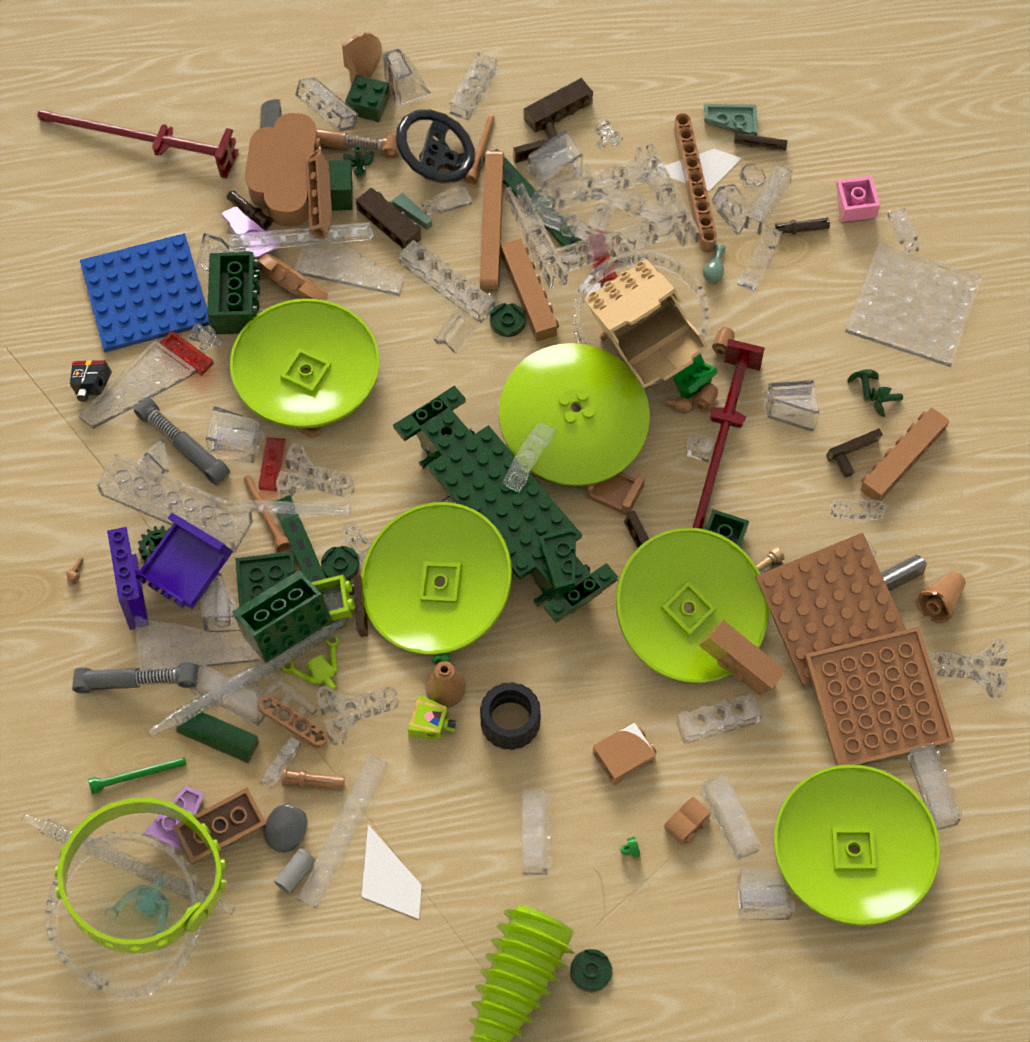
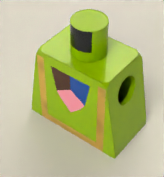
[408,695,457,740]

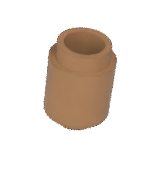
[712,327,735,355]
[693,383,718,411]

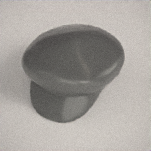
[263,804,307,852]

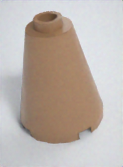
[916,572,966,623]
[426,661,465,707]

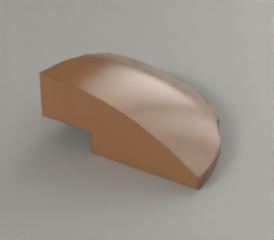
[342,32,382,83]

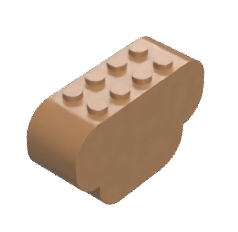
[245,113,322,227]

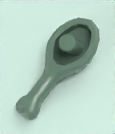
[703,244,726,282]

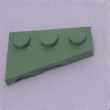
[704,104,758,136]

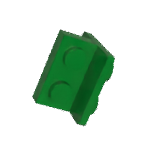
[672,353,718,399]

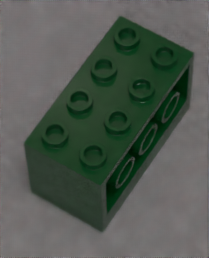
[207,252,260,335]
[232,571,333,663]

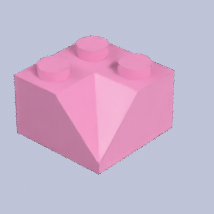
[837,176,880,222]

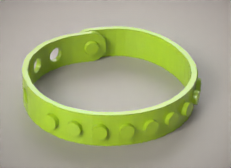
[55,797,227,953]

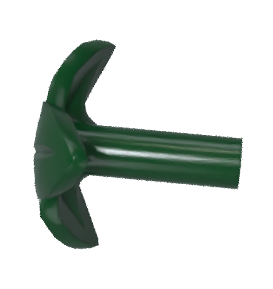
[343,146,374,176]
[847,369,879,400]
[871,387,903,417]

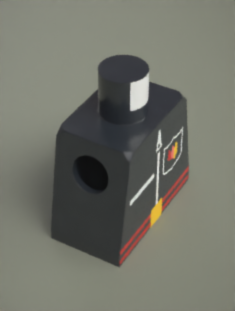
[70,360,112,402]

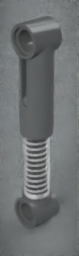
[133,396,230,485]
[72,662,199,694]

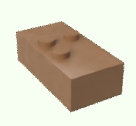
[699,620,786,695]
[172,787,266,865]

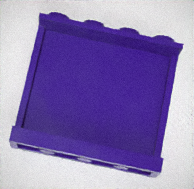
[134,513,233,610]
[107,527,149,630]

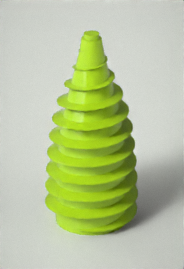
[469,905,575,1042]

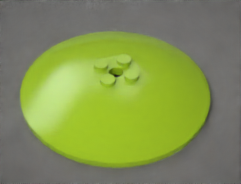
[230,299,380,428]
[499,343,650,486]
[361,502,512,655]
[616,528,769,683]
[774,765,940,926]

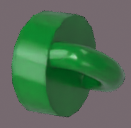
[432,653,450,664]
[620,837,641,858]

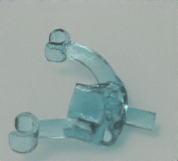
[104,877,169,936]

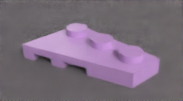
[142,786,204,851]

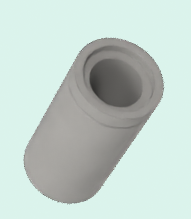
[274,848,316,894]

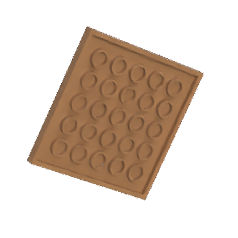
[755,532,906,686]
[804,627,955,766]

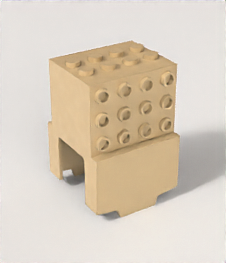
[584,259,708,388]

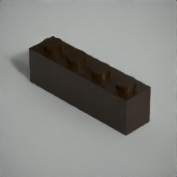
[524,78,593,133]
[356,187,421,252]

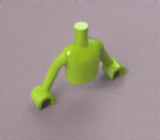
[282,635,339,692]

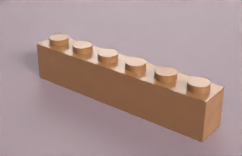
[501,239,559,342]
[860,407,950,504]

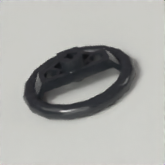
[396,109,475,184]

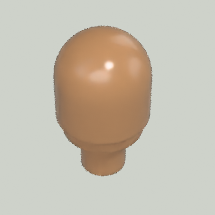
[667,397,693,413]

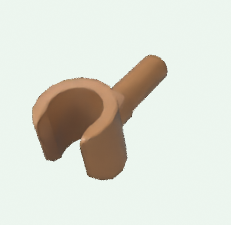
[66,558,83,584]

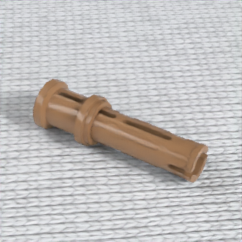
[282,767,345,790]

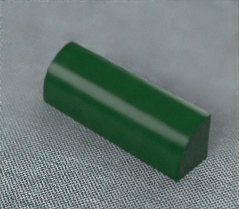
[176,705,259,763]

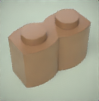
[664,796,711,845]

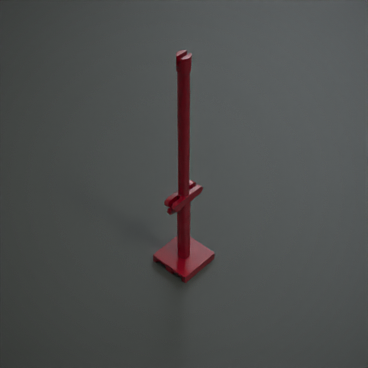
[37,110,239,179]
[693,339,765,529]

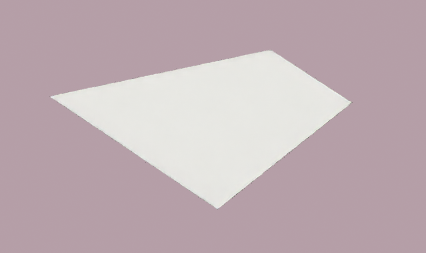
[651,149,742,191]
[362,825,422,919]

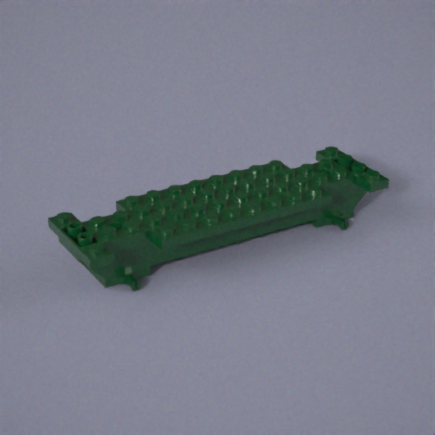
[393,385,619,623]

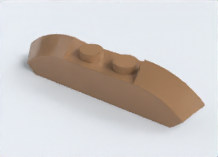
[306,149,332,240]
[255,253,328,301]

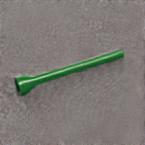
[88,757,186,795]

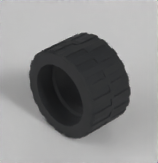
[480,682,541,750]

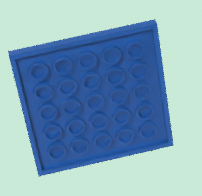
[80,233,209,353]

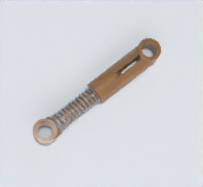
[317,129,399,159]

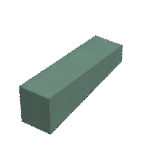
[392,192,432,230]

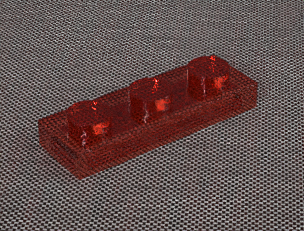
[160,331,214,376]

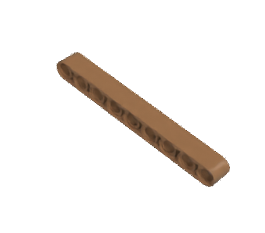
[674,113,717,252]
[480,151,504,290]

